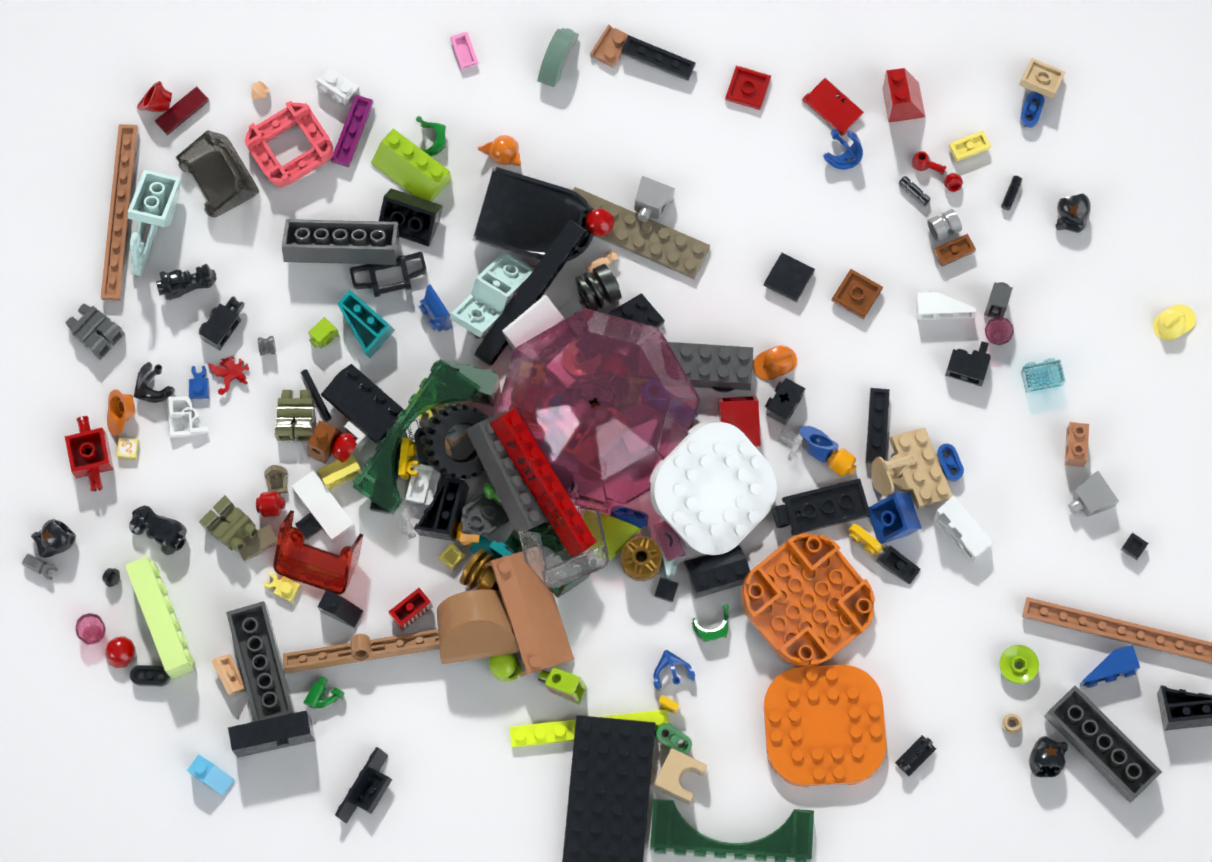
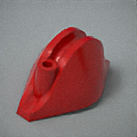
[137,81,172,112]

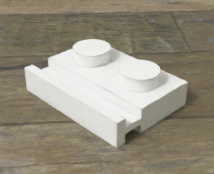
[405,464,442,506]

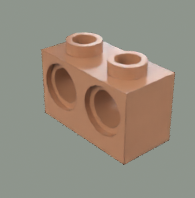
[1064,422,1089,467]

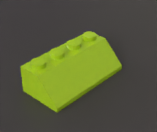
[371,128,451,202]

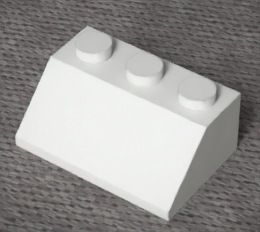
[502,295,568,362]

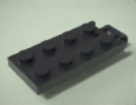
[576,293,665,362]
[771,478,871,536]

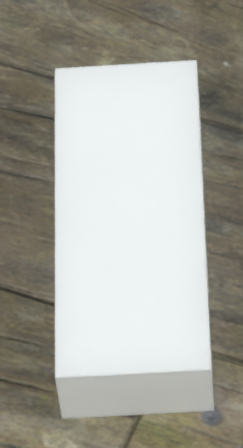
[292,470,355,543]

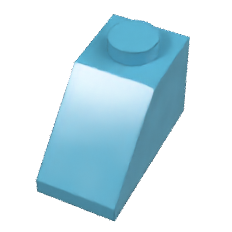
[187,754,234,796]

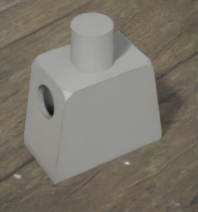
[634,176,675,222]
[1068,471,1119,517]

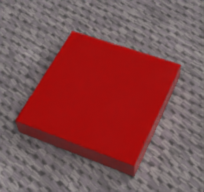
[725,65,771,110]

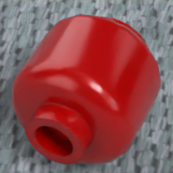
[256,491,285,517]

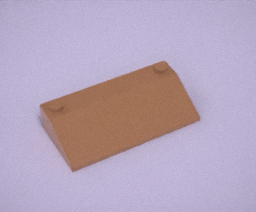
[484,547,574,677]

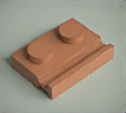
[590,24,628,68]

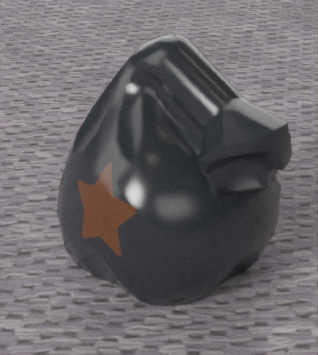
[1055,193,1091,233]
[31,519,76,558]
[1029,736,1068,778]

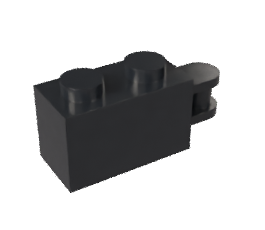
[198,296,245,351]

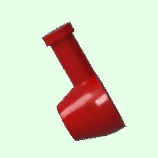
[912,151,947,175]

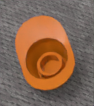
[753,345,797,380]
[107,390,135,435]

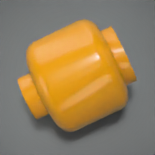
[827,448,857,477]

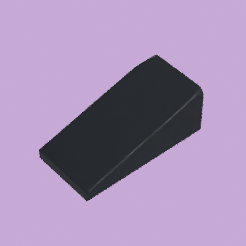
[876,545,920,585]

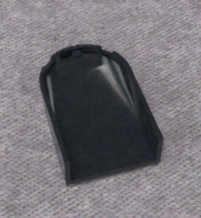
[472,167,594,261]

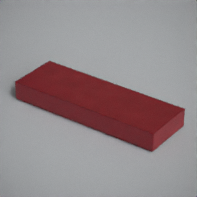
[155,86,209,136]

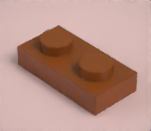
[933,233,976,267]

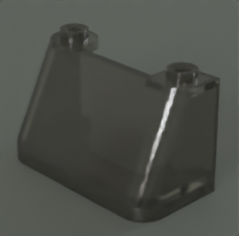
[176,130,259,218]

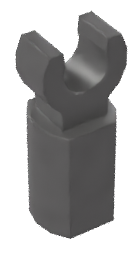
[22,554,58,580]

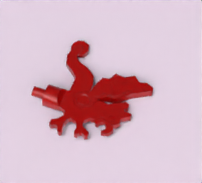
[208,356,249,395]

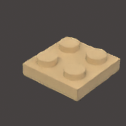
[1019,58,1066,99]

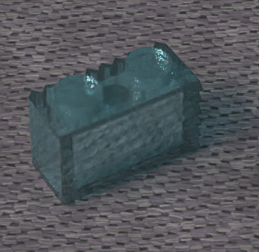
[1021,358,1066,393]

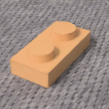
[212,654,246,695]

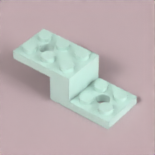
[449,251,534,338]

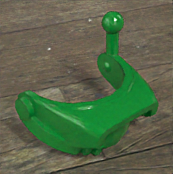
[416,116,446,156]
[691,604,729,642]

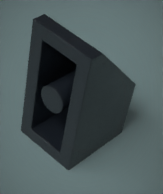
[317,590,363,628]

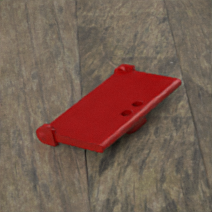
[802,78,864,136]

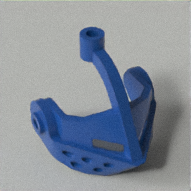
[823,129,863,170]
[653,650,696,692]

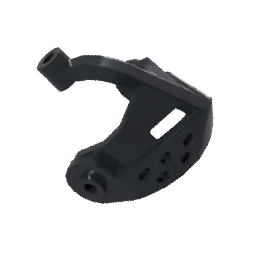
[134,362,175,403]

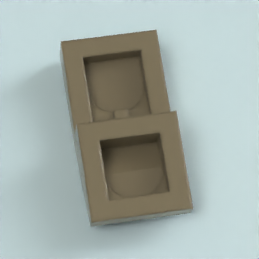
[239,524,279,561]

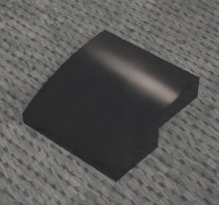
[763,253,815,303]

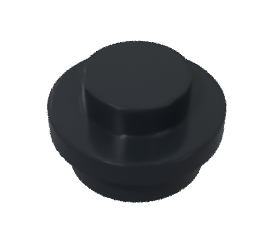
[102,568,120,587]

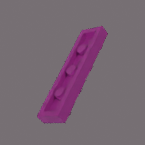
[331,95,374,167]

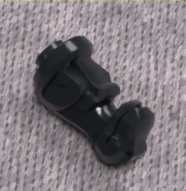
[156,263,217,300]
[129,505,187,555]

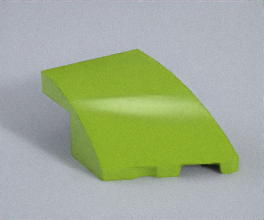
[583,510,641,560]

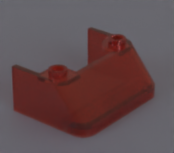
[273,510,364,595]

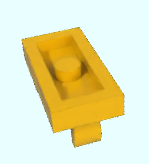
[398,438,420,480]

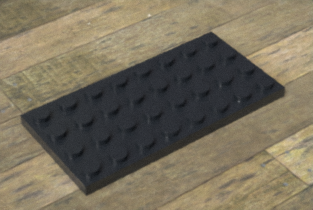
[562,715,656,862]

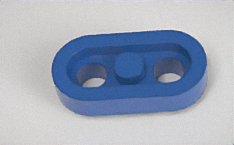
[1020,92,1045,128]
[936,444,964,481]
[610,506,649,528]

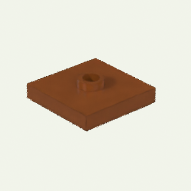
[831,269,883,319]

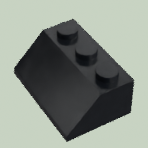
[378,188,443,247]
[684,545,750,599]

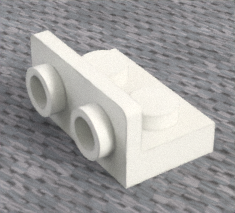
[315,67,359,106]

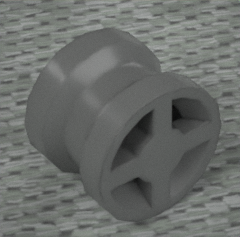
[258,336,276,356]

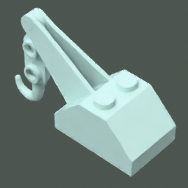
[128,170,181,276]

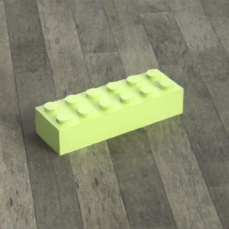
[125,556,195,680]

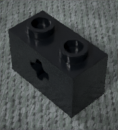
[765,377,806,426]

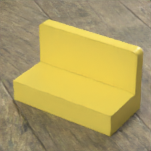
[318,454,362,490]

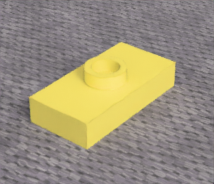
[949,130,991,162]

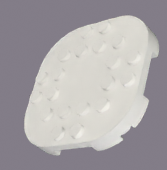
[649,421,777,555]

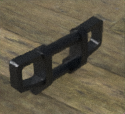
[350,252,427,297]

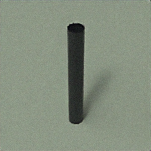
[301,369,332,422]

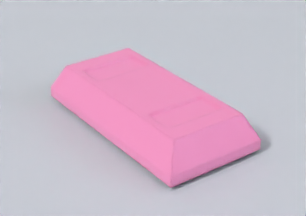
[450,32,479,69]

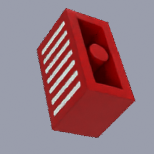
[388,588,433,632]

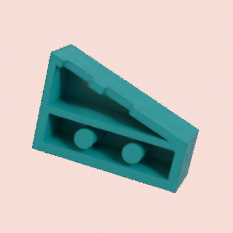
[337,289,395,358]

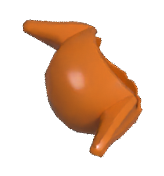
[478,135,521,166]

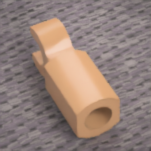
[586,249,618,277]

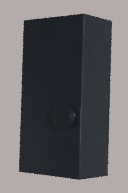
[228,710,316,758]

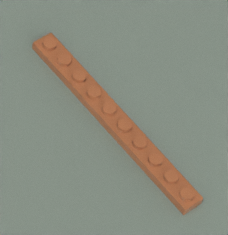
[101,124,138,301]
[1022,597,1212,664]

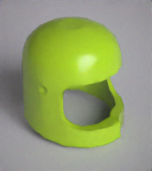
[489,654,522,682]

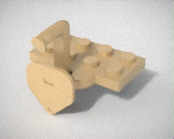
[872,428,953,509]

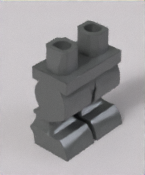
[66,304,125,360]

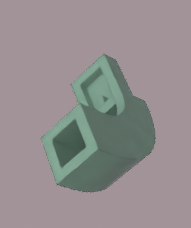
[537,28,579,87]

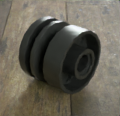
[575,263,622,313]

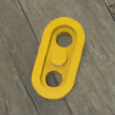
[848,523,883,555]

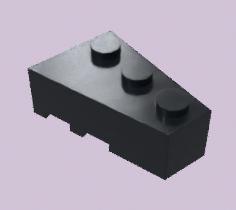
[413,477,469,542]
[1157,685,1212,731]

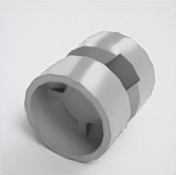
[927,209,962,241]

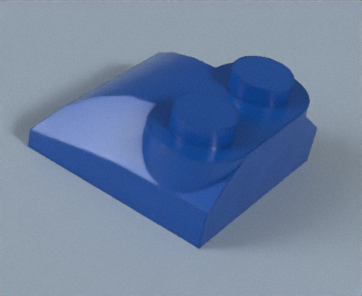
[418,284,453,332]

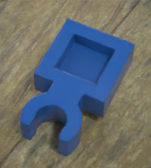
[189,366,209,399]

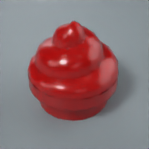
[944,173,963,192]

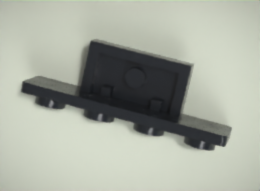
[335,747,392,823]

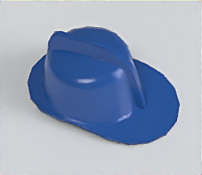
[799,426,839,463]

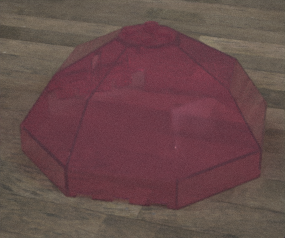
[495,308,700,514]

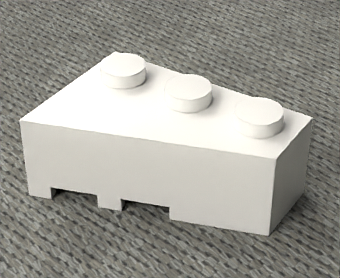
[933,495,992,562]

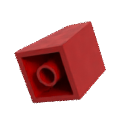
[882,68,925,122]
[718,396,761,447]

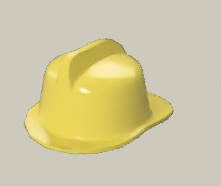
[1153,304,1196,340]

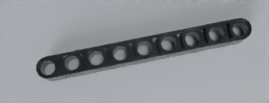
[474,220,587,366]

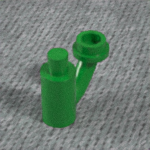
[303,676,345,709]

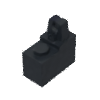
[945,341,991,387]

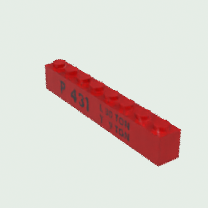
[490,408,597,557]

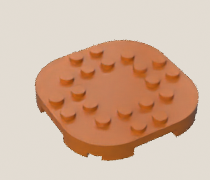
[741,533,875,667]
[763,665,886,787]

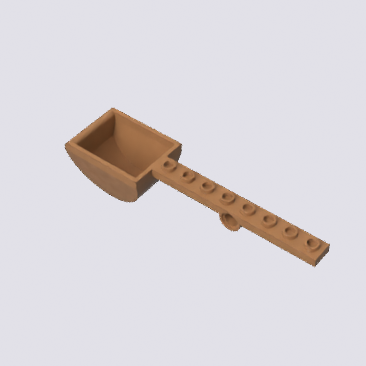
[283,589,519,674]

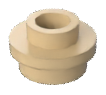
[1002,714,1022,734]

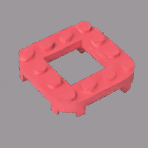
[244,101,334,188]

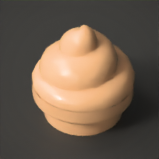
[251,81,270,100]

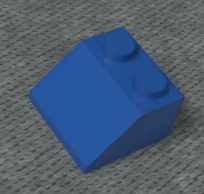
[869,493,922,544]

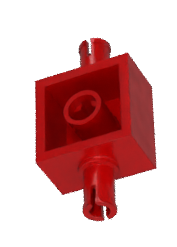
[64,416,114,492]

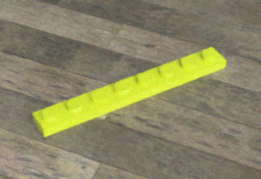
[509,709,669,748]

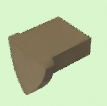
[264,465,288,494]

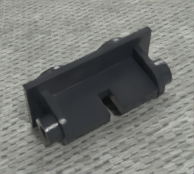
[895,735,936,777]

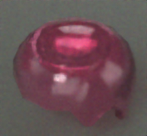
[984,316,1014,345]
[75,613,106,645]

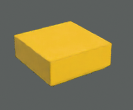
[658,695,679,714]

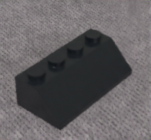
[321,364,407,444]

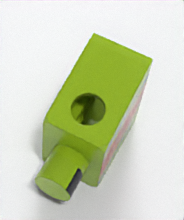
[538,667,587,705]

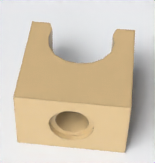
[654,748,707,805]

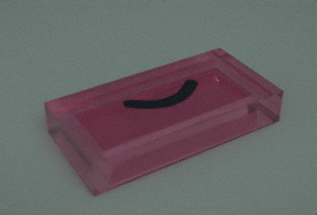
[653,521,686,562]

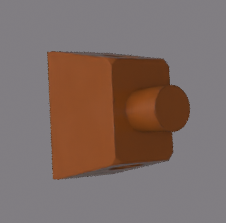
[307,421,342,464]

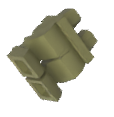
[275,390,314,441]
[199,495,259,552]

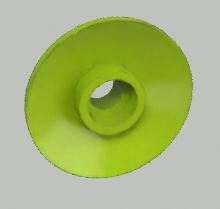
[999,645,1039,684]

